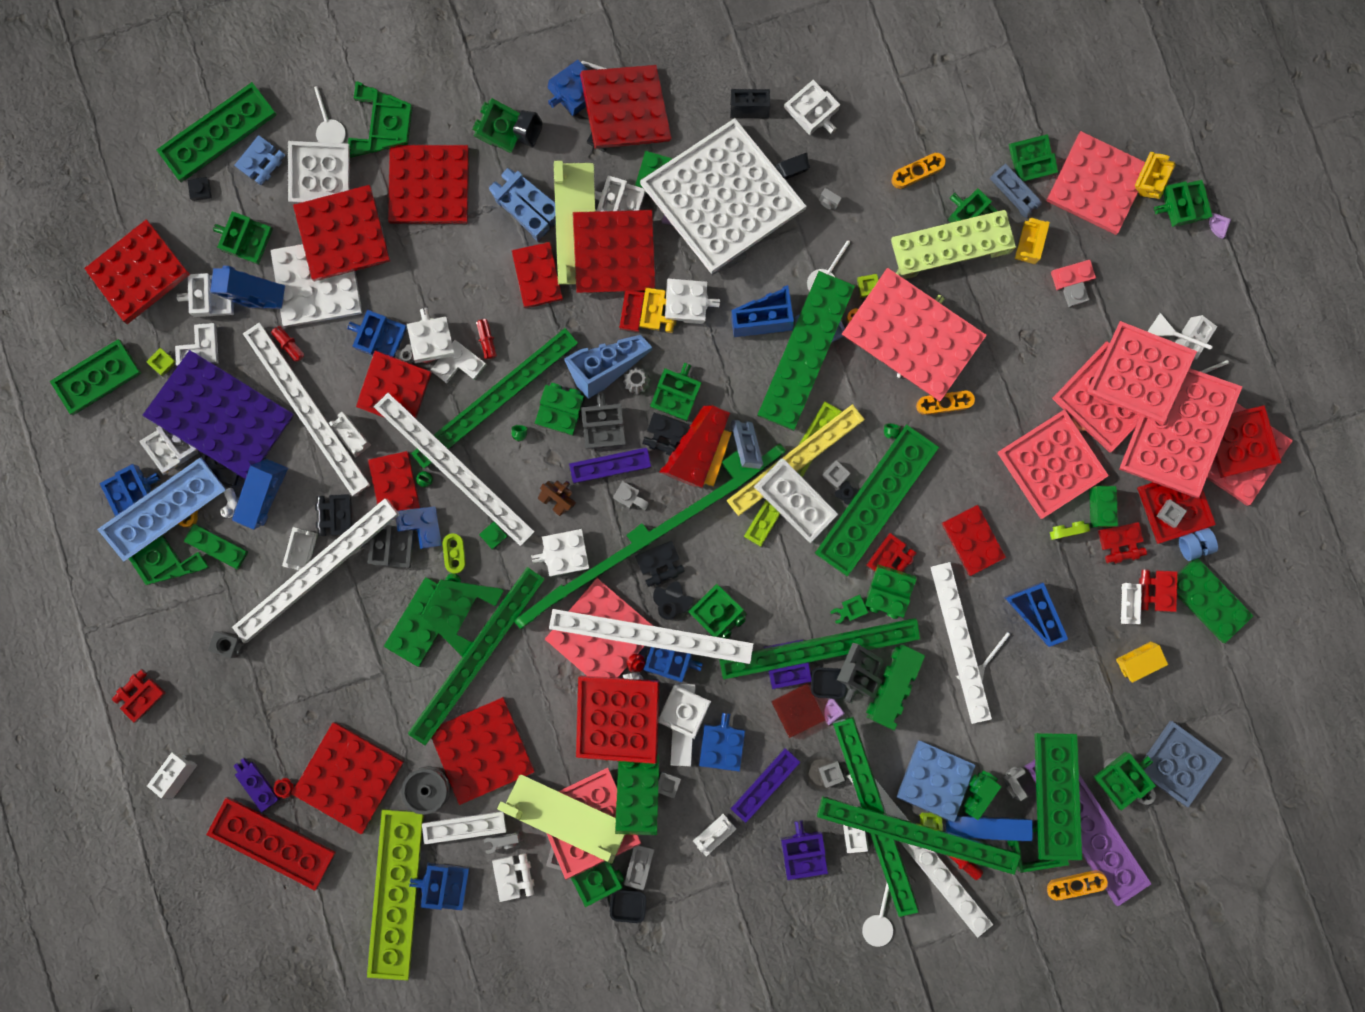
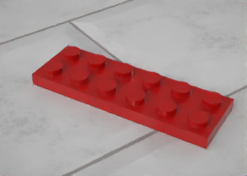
[206,797,336,891]

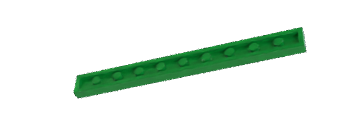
[411,328,578,469]
[408,567,544,746]
[719,618,920,680]
[833,716,919,917]
[816,796,1020,875]

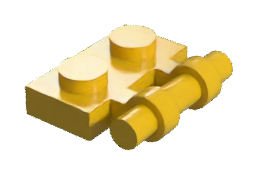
[640,288,677,333]

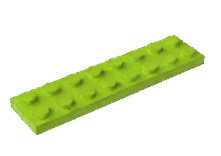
[367,809,424,981]

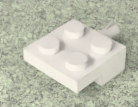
[784,80,840,135]
[594,175,646,211]
[177,273,234,317]
[665,279,720,324]
[407,308,455,363]
[139,426,198,475]
[531,529,589,577]

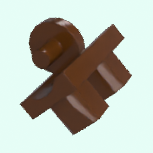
[538,480,576,516]

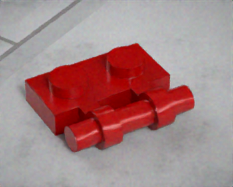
[1098,522,1147,564]
[866,533,917,572]
[1139,570,1178,612]
[112,669,166,723]

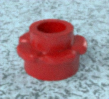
[627,654,645,672]
[274,778,294,798]

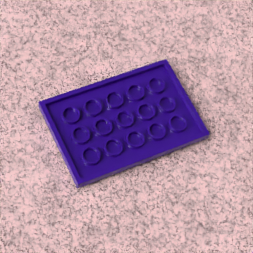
[142,350,294,479]

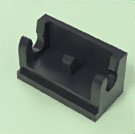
[730,89,770,118]

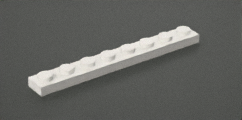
[930,562,992,724]

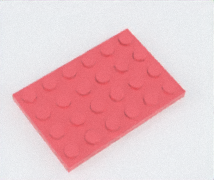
[841,268,987,402]
[1119,368,1242,498]

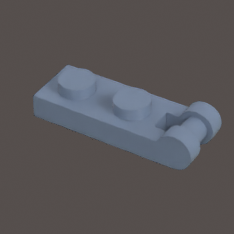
[990,163,1042,218]
[730,420,763,469]

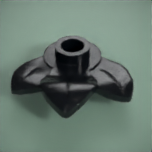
[653,581,693,620]

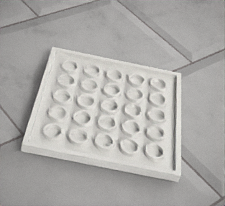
[640,118,806,274]

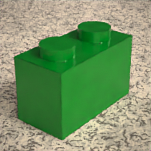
[1089,486,1118,528]

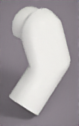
[221,488,238,518]

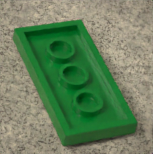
[50,339,141,415]
[1177,558,1253,643]
[383,577,439,667]
[615,755,659,835]

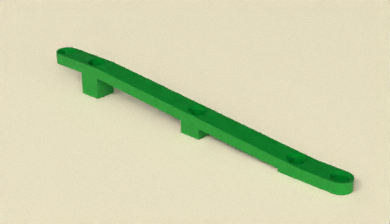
[514,443,787,630]

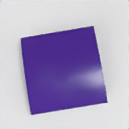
[764,639,811,689]

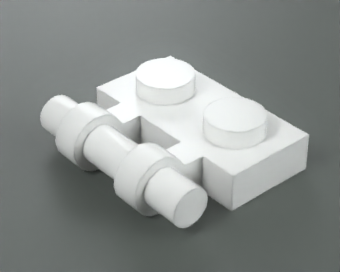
[492,853,535,902]

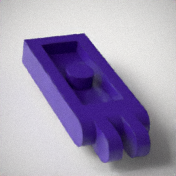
[234,758,280,812]

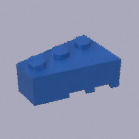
[210,266,285,309]
[731,285,794,337]
[232,459,288,530]
[1004,582,1068,647]

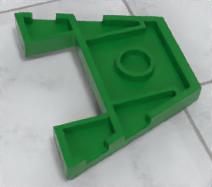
[348,81,413,158]
[128,534,210,585]
[421,579,504,657]

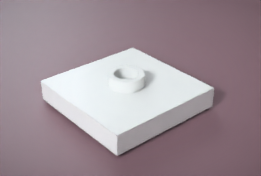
[658,685,711,739]

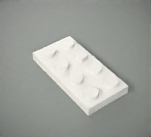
[754,458,838,543]

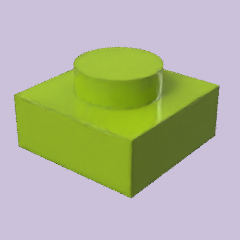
[857,274,878,298]
[147,348,176,376]
[919,812,943,831]

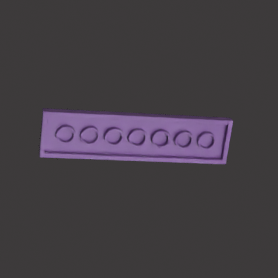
[1025,759,1151,906]

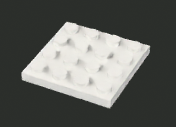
[271,244,363,328]

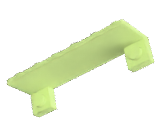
[554,161,595,285]
[891,210,1016,279]
[497,775,625,864]

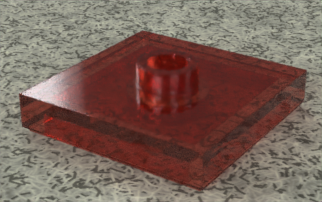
[771,683,825,738]

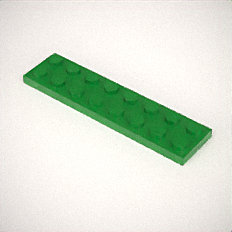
[757,271,855,431]
[814,424,939,577]

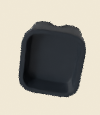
[513,110,543,148]
[775,153,810,180]
[811,667,846,699]
[610,890,647,923]

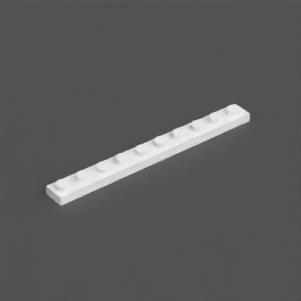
[243,323,370,496]
[374,393,534,546]
[232,499,399,643]
[549,609,753,664]
[846,773,993,938]

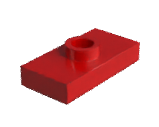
[619,290,645,332]

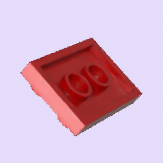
[511,242,563,308]
[368,451,420,511]
[941,505,1006,576]

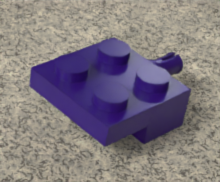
[780,820,828,880]

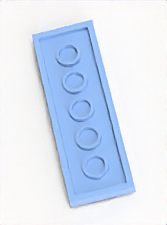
[97,457,226,562]

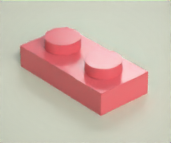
[1051,260,1096,290]

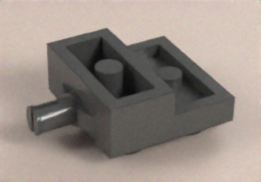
[581,393,625,449]
[361,525,414,568]
[837,643,884,704]

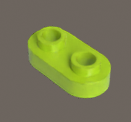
[1049,520,1090,540]
[443,533,466,574]

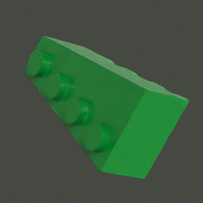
[866,645,925,731]

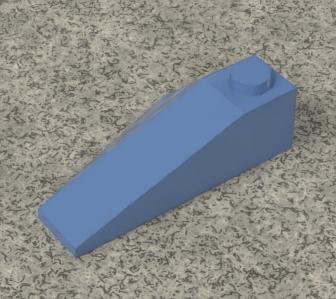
[565,335,652,399]

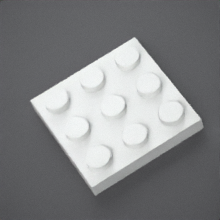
[288,141,350,203]

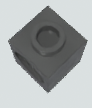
[208,631,244,658]

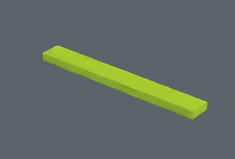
[744,402,842,547]

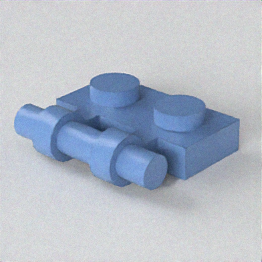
[234,135,285,185]

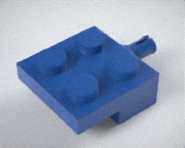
[548,60,587,116]
[347,310,407,357]
[99,464,161,517]
[644,647,703,682]
[699,713,745,772]
[409,863,469,910]

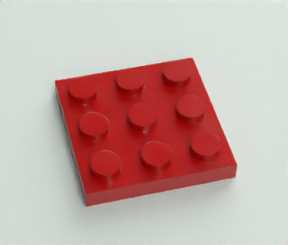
[356,351,432,418]
[1215,405,1282,478]
[1137,482,1216,544]

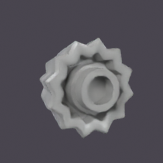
[623,367,651,394]

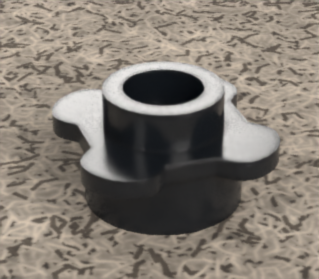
[835,481,858,505]

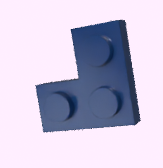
[396,506,442,549]

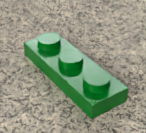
[184,524,248,569]

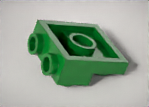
[472,98,520,153]
[534,383,585,436]
[865,565,917,619]
[688,584,747,639]
[963,770,1002,820]
[571,860,624,908]

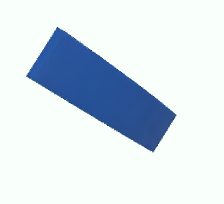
[946,815,1032,841]

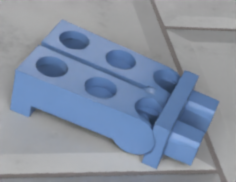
[489,168,556,242]

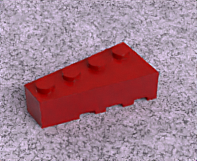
[659,405,730,488]

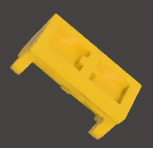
[1135,152,1176,199]
[1015,218,1050,264]
[1116,641,1168,683]

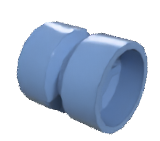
[1179,528,1218,561]

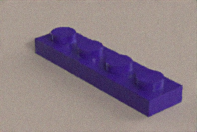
[569,448,651,484]
[730,748,800,823]

